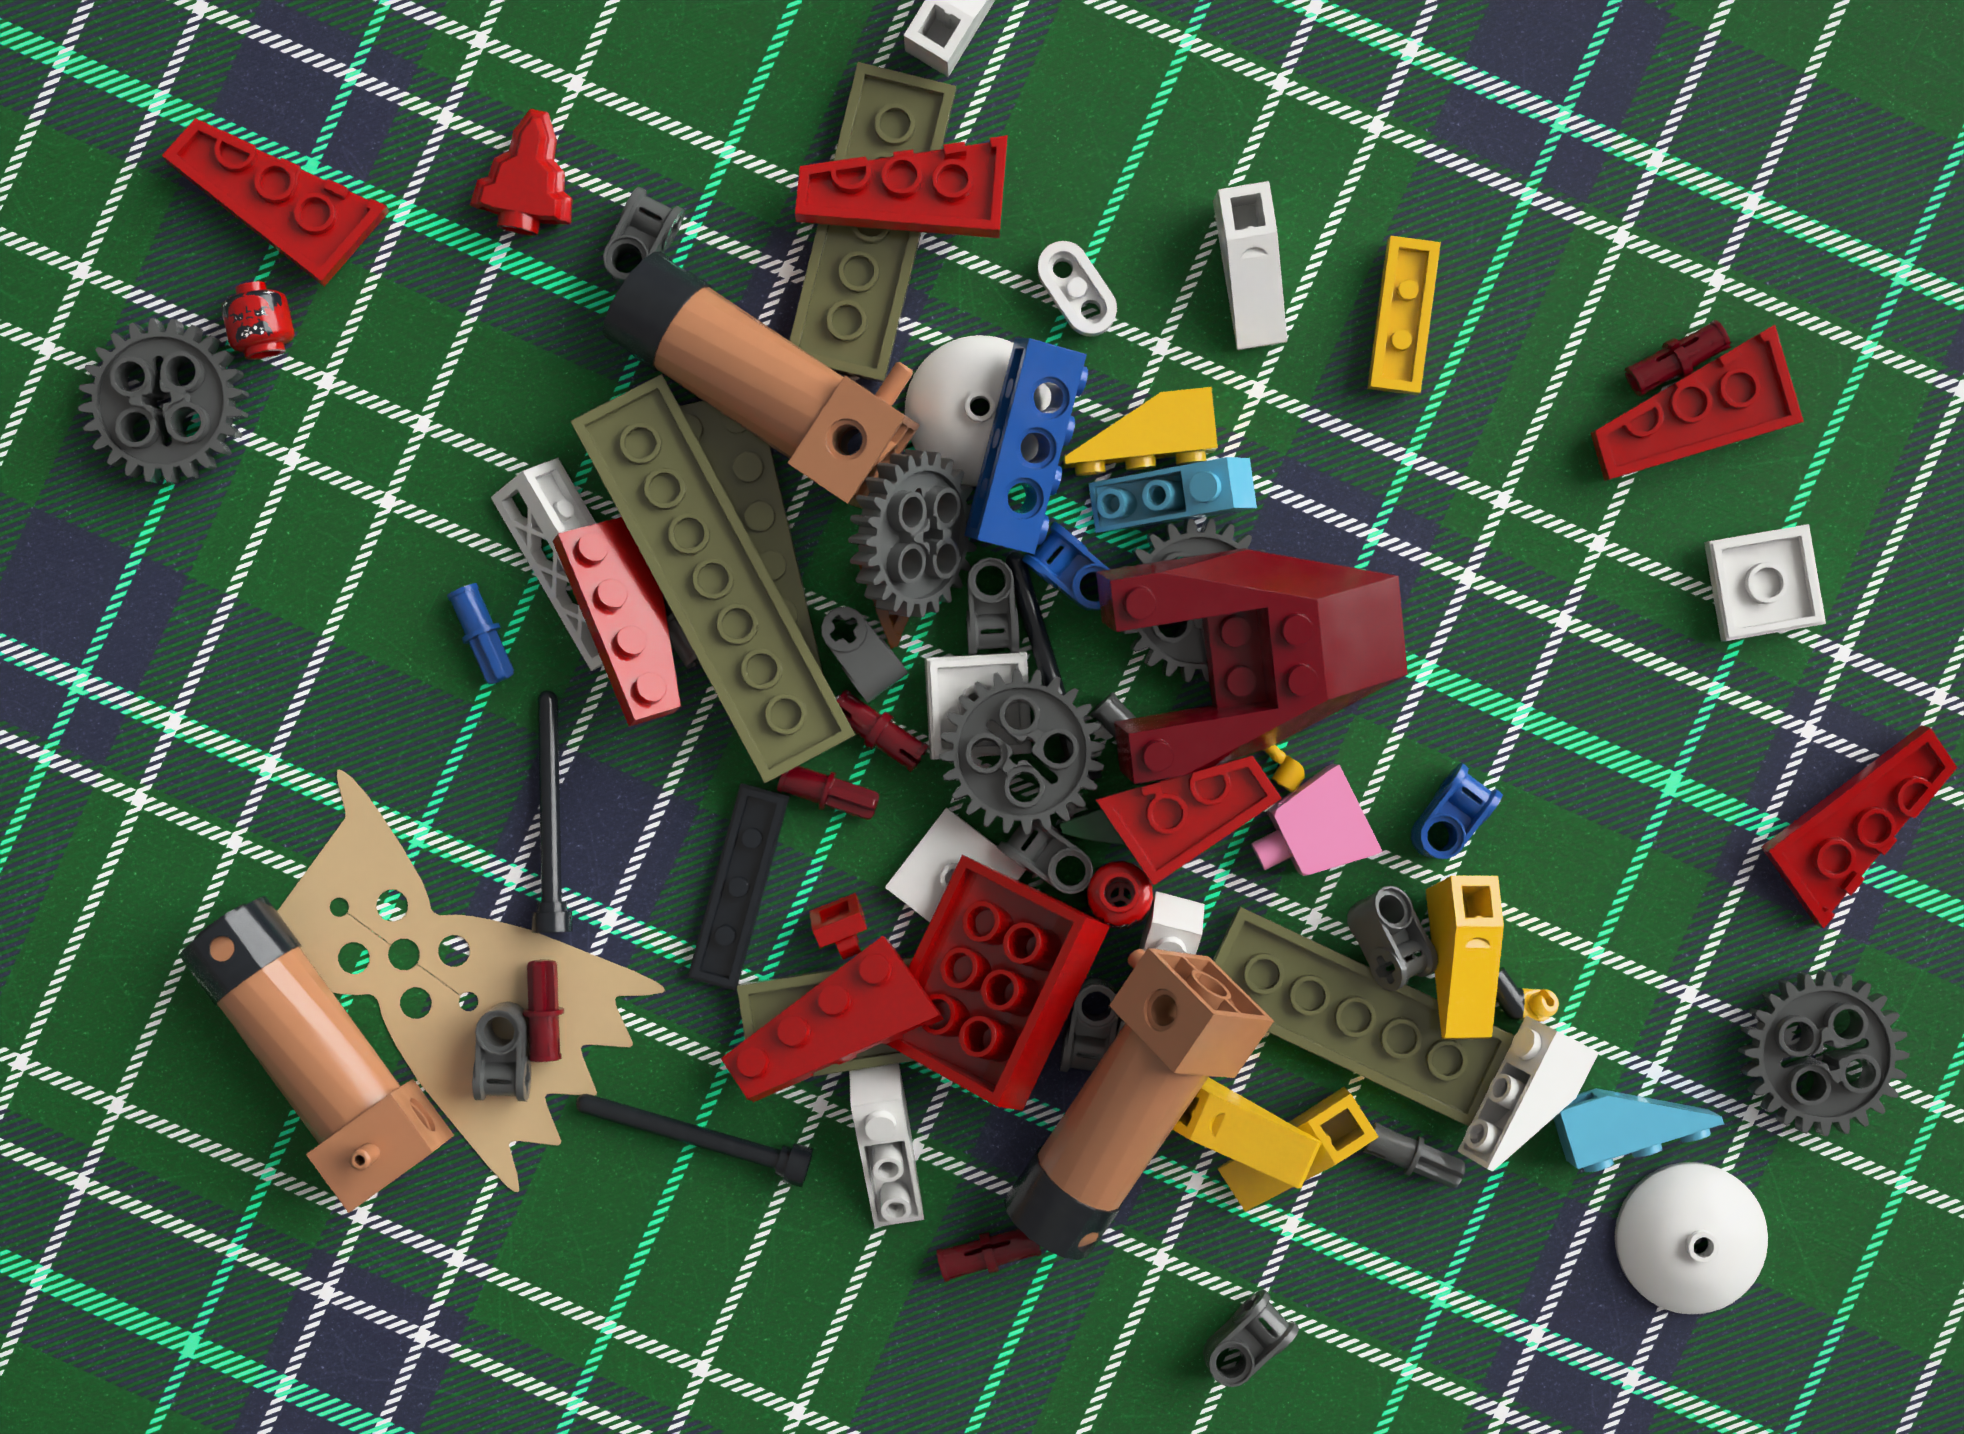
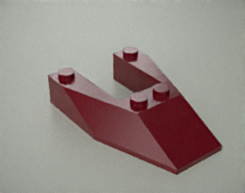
[1096,548,1408,784]

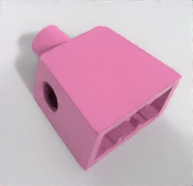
[1251,764,1383,876]

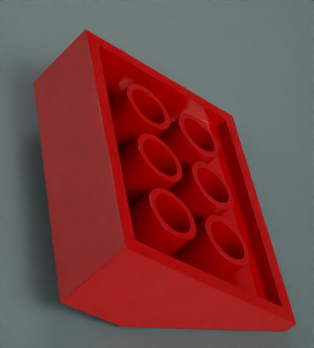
[886,855,1110,1111]

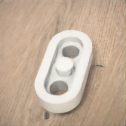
[1038,241,1117,336]

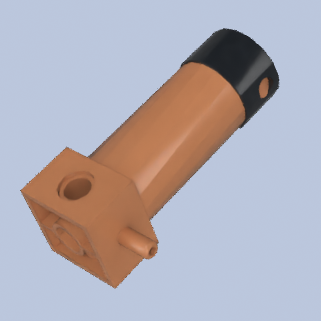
[602,252,920,509]
[179,896,454,1213]
[1004,948,1274,1260]

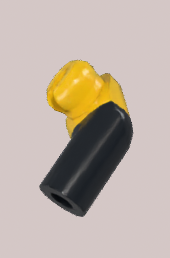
[1496,967,1559,1022]

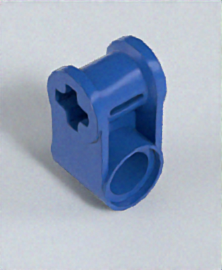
[1022,521,1110,611]
[1411,763,1503,859]

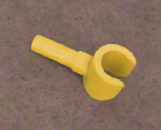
[1263,744,1305,792]

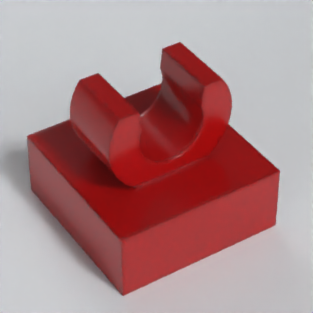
[809,892,867,960]

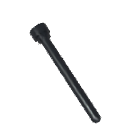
[1005,552,1102,780]
[531,690,573,933]
[576,1094,814,1188]

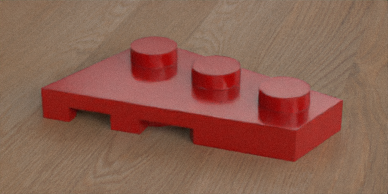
[1095,755,1282,885]

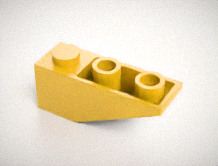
[1063,387,1218,476]
[1426,876,1504,1039]
[1172,1077,1321,1189]
[1217,1087,1379,1212]

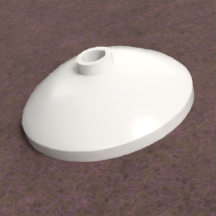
[905,335,1051,487]
[1615,1162,1768,1314]

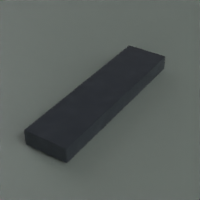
[687,783,790,991]

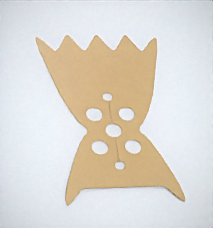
[277,769,665,1192]

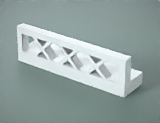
[491,458,603,671]

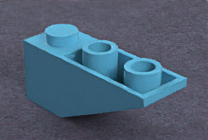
[1088,457,1257,533]
[1553,1088,1724,1172]

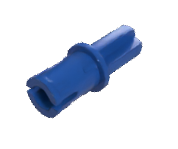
[447,583,514,684]

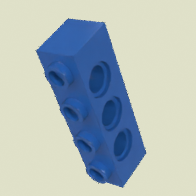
[964,338,1088,555]

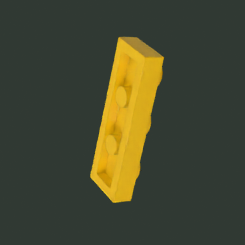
[1367,236,1441,395]

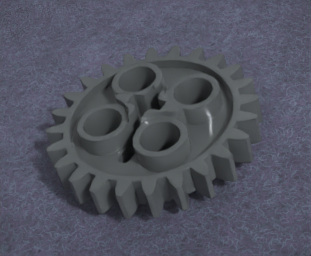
[78,318,249,484]
[848,449,977,618]
[1121,518,1266,682]
[939,669,1105,835]
[1738,970,1910,1136]

